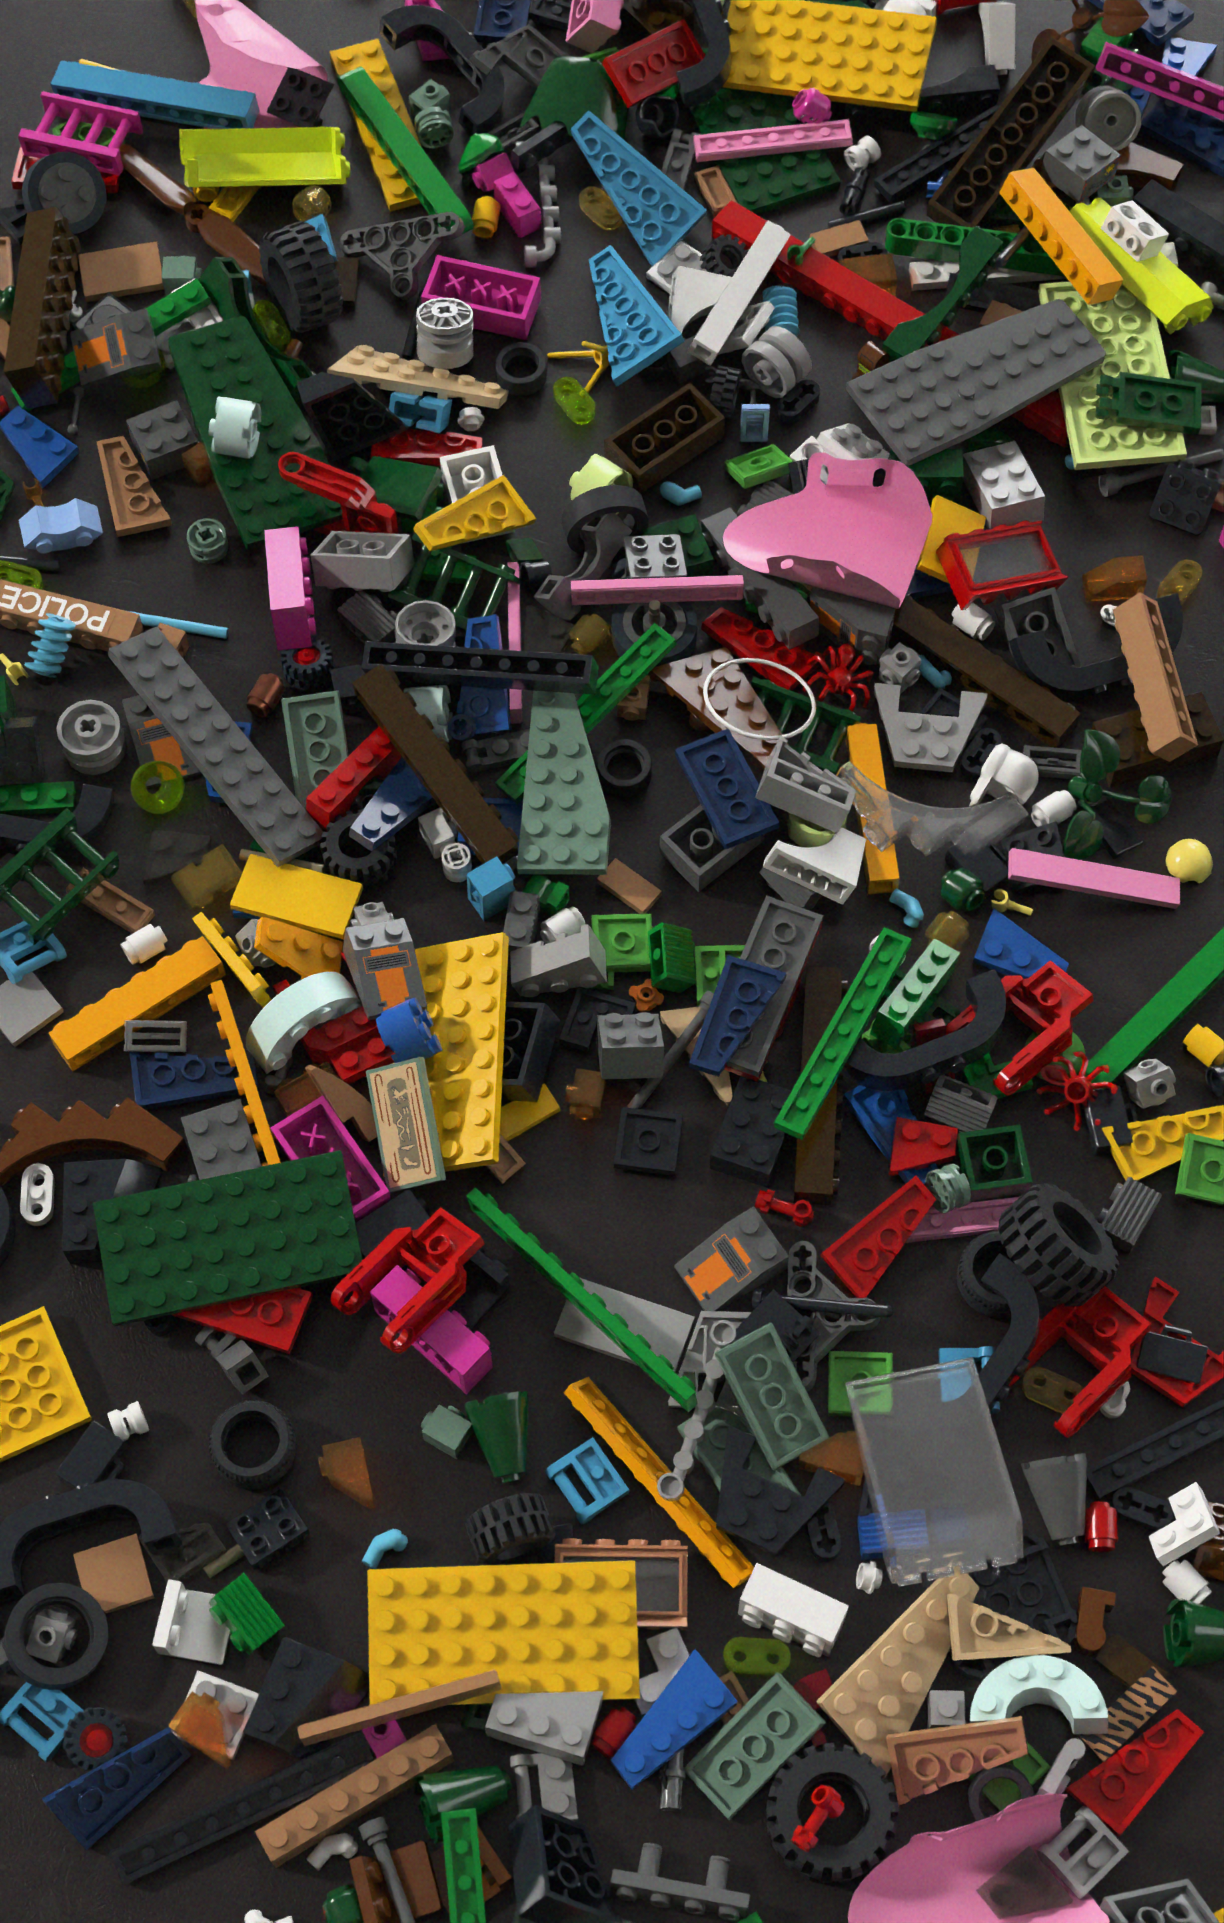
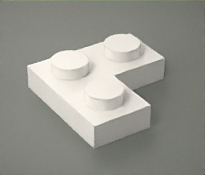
[1149,1482,1220,1566]
[634,1628,689,1717]

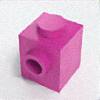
[472,153,515,192]
[361,1720,407,1758]

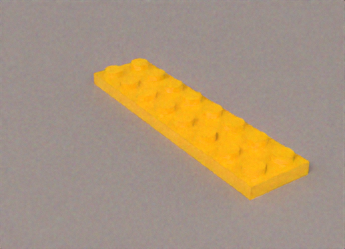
[329,39,422,212]

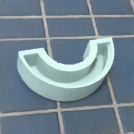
[246,972,363,1074]
[970,1655,1108,1734]

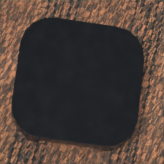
[922,1525,1078,1682]

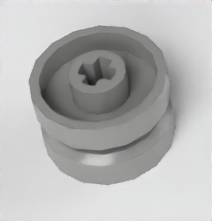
[1075,85,1141,151]
[742,326,812,398]
[57,700,127,775]

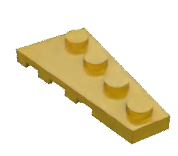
[413,475,536,551]
[192,912,272,1008]
[1101,1105,1224,1181]

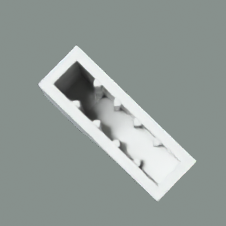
[978,2,1015,75]
[667,266,732,334]
[763,827,866,905]

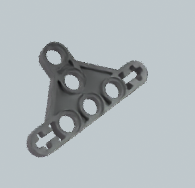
[340,212,464,300]
[787,1241,881,1392]

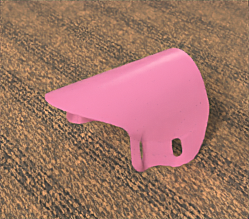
[195,0,327,129]
[723,452,932,609]
[848,1794,1110,1923]

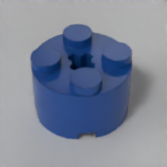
[376,997,442,1063]

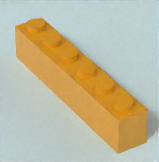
[999,168,1124,305]
[49,936,226,1072]

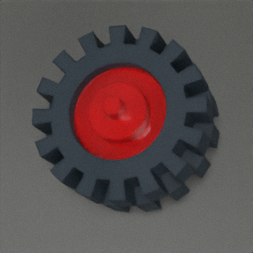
[281,637,335,690]
[63,1707,127,1771]

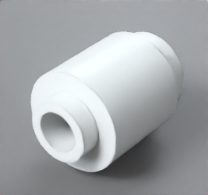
[952,602,995,641]
[1031,790,1076,827]
[540,906,586,944]
[120,924,168,965]
[1162,1559,1212,1604]

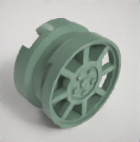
[414,107,454,148]
[187,518,229,564]
[925,1164,971,1213]

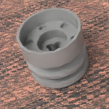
[416,298,474,369]
[395,600,456,647]

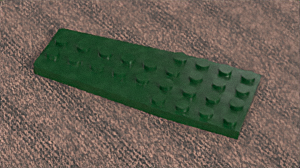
[168,316,343,550]

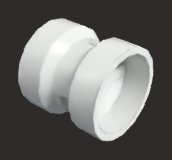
[844,136,881,171]
[441,843,472,883]
[107,1401,149,1441]

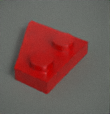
[888,1117,958,1176]

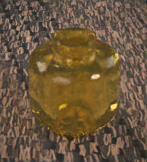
[292,185,332,222]
[569,613,611,656]
[925,910,970,951]

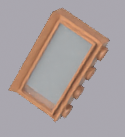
[555,1538,688,1630]

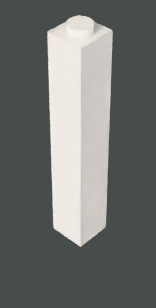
[687,220,791,366]

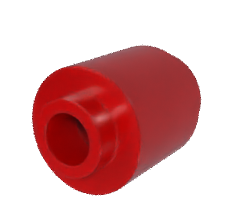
[1085,1502,1118,1552]
[590,1707,637,1760]

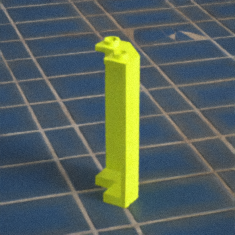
[179,127,350,187]
[1069,197,1213,334]

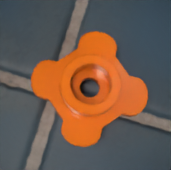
[629,979,664,1012]

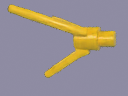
[547,341,610,398]

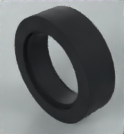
[561,485,649,555]
[4,1583,108,1690]

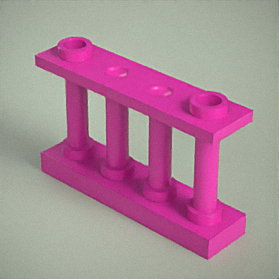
[18,91,143,176]

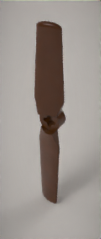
[119,144,266,287]

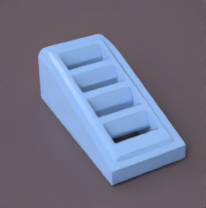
[740,404,770,442]

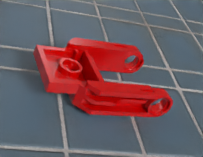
[278,452,399,536]
[272,952,395,1084]
[946,960,1094,1095]
[331,1207,485,1353]
[1009,1287,1151,1438]

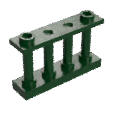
[388,534,522,630]
[740,677,861,777]
[0,808,120,945]

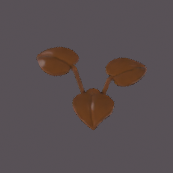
[1031,0,1149,62]

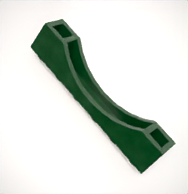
[882,226,1003,362]
[198,257,313,404]

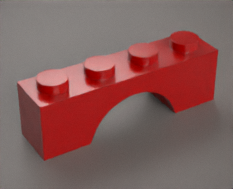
[306,727,402,832]

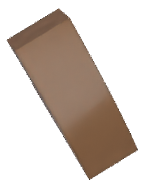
[305,1065,377,1142]

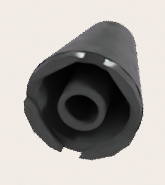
[1021,1453,1087,1545]

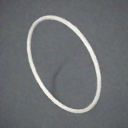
[703,658,816,740]

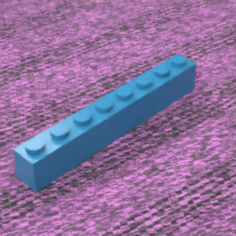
[51,60,260,129]

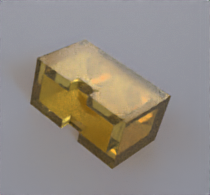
[171,844,242,909]

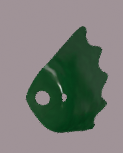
[520,56,628,140]

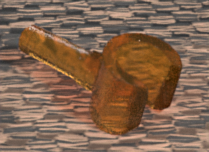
[22,478,44,507]

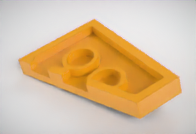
[254,916,343,979]

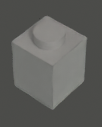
[927,1690,965,1729]

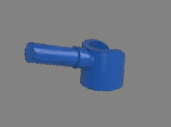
[926,169,948,198]

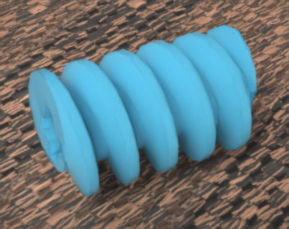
[762,286,799,336]
[24,613,76,678]

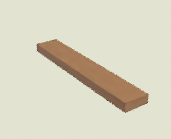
[297,1670,502,1746]

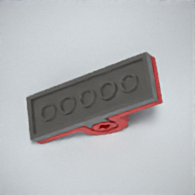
[724,896,823,1082]

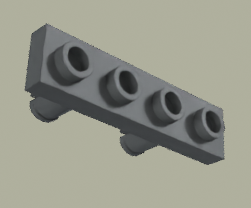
[610,1843,750,1921]

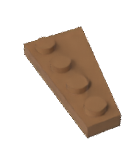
[96,436,172,537]
[886,1716,1028,1806]

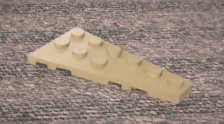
[327,345,509,409]
[816,1562,979,1778]

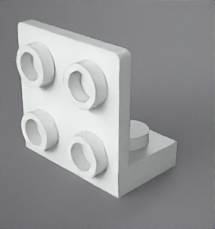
[152,1579,231,1665]

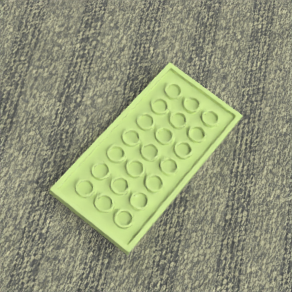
[1038,281,1187,470]

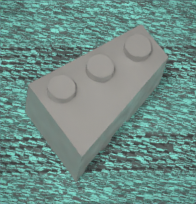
[755,735,856,833]
[510,924,607,997]
[485,1691,603,1766]

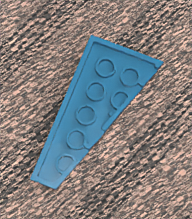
[571,110,707,267]
[589,245,685,387]

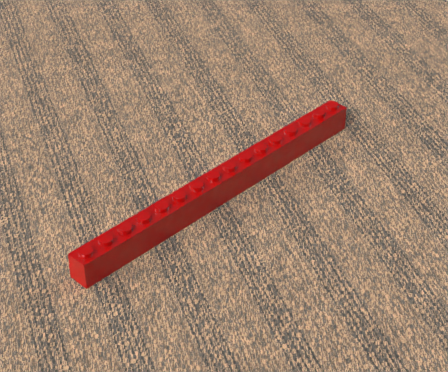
[712,200,1069,448]

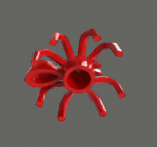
[803,644,874,711]
[1037,1051,1118,1131]

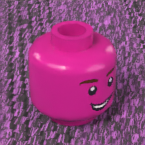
[792,88,832,124]

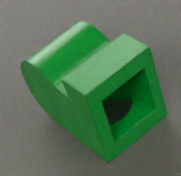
[522,874,570,917]

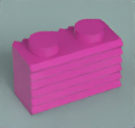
[493,172,542,238]

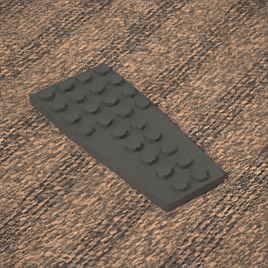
[846,299,1106,467]

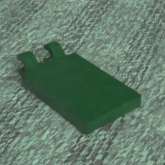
[1095,372,1201,435]
[347,456,443,521]

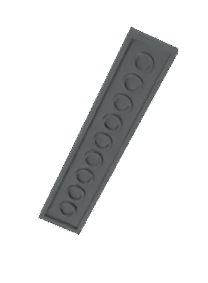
[108,626,323,868]

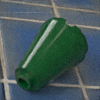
[1166,350,1224,404]
[464,1391,529,1483]
[1163,1599,1224,1668]
[413,1765,512,1844]

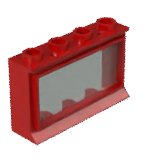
[936,520,1069,611]

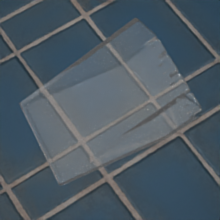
[845,1357,1023,1587]

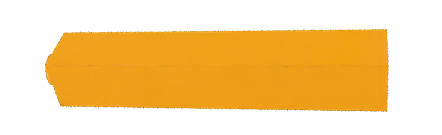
[846,723,899,894]

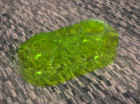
[252,300,291,351]
[553,377,596,424]
[0,560,44,590]
[723,1637,790,1676]

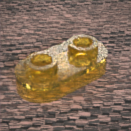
[579,187,623,230]
[1157,559,1202,605]
[1022,1367,1083,1414]

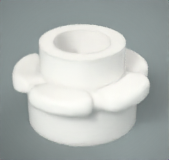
[457,407,485,431]
[856,1561,882,1594]

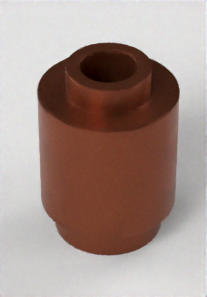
[246,673,285,717]

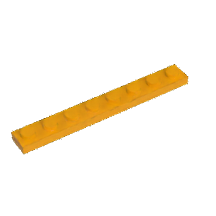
[208,980,281,1167]
[564,1377,754,1588]

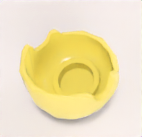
[1165,839,1213,884]

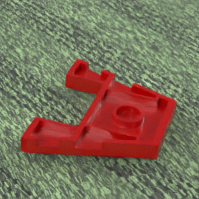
[1131,1276,1224,1408]

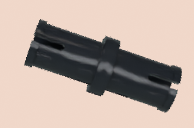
[839,166,871,216]

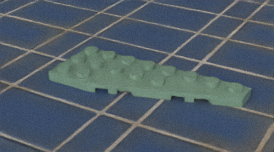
[517,691,611,875]

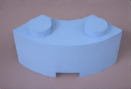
[19,498,103,553]

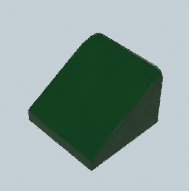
[506,538,544,572]

